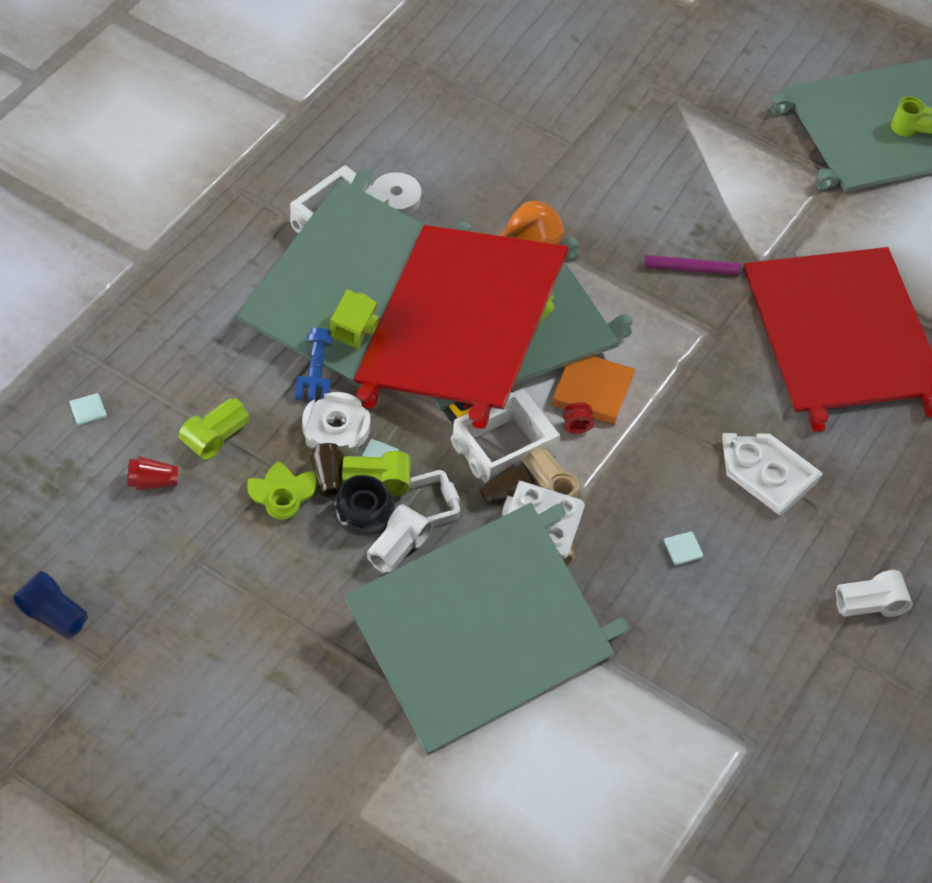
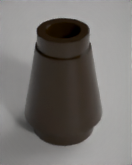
[310,443,344,497]
[479,464,532,505]

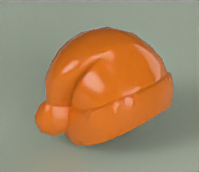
[499,200,564,244]

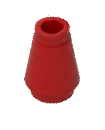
[127,456,178,490]

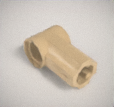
[521,447,579,498]

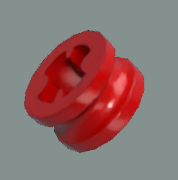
[562,402,594,434]

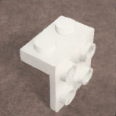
[502,480,585,559]

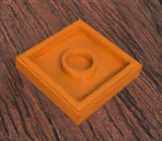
[551,356,635,425]

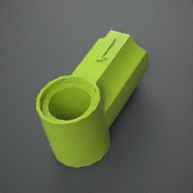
[891,96,932,137]
[178,398,250,460]
[342,451,411,497]

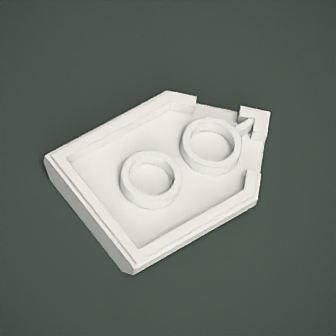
[722,433,823,515]

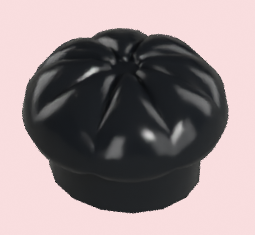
[332,475,395,536]

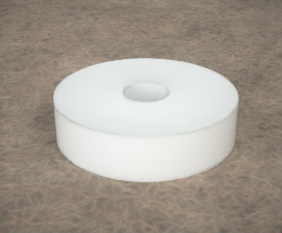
[372,172,421,215]

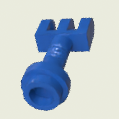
[295,328,333,402]

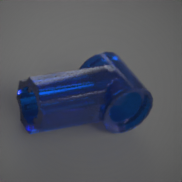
[13,571,88,638]

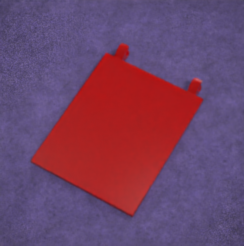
[354,225,569,429]
[743,247,932,432]

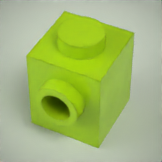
[329,289,380,349]

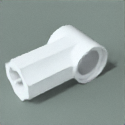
[367,504,433,573]
[835,570,912,617]

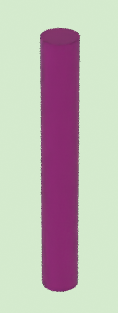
[644,255,741,275]

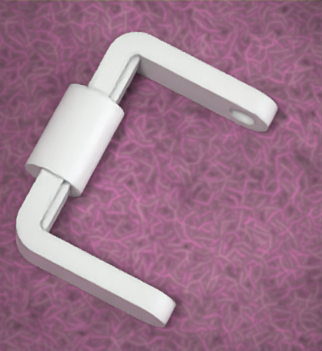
[410,470,460,527]

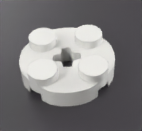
[302,392,370,456]

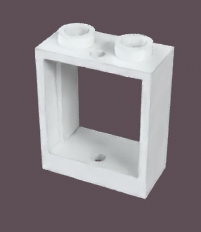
[290,165,389,233]
[451,388,560,483]

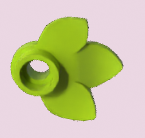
[247,461,316,519]

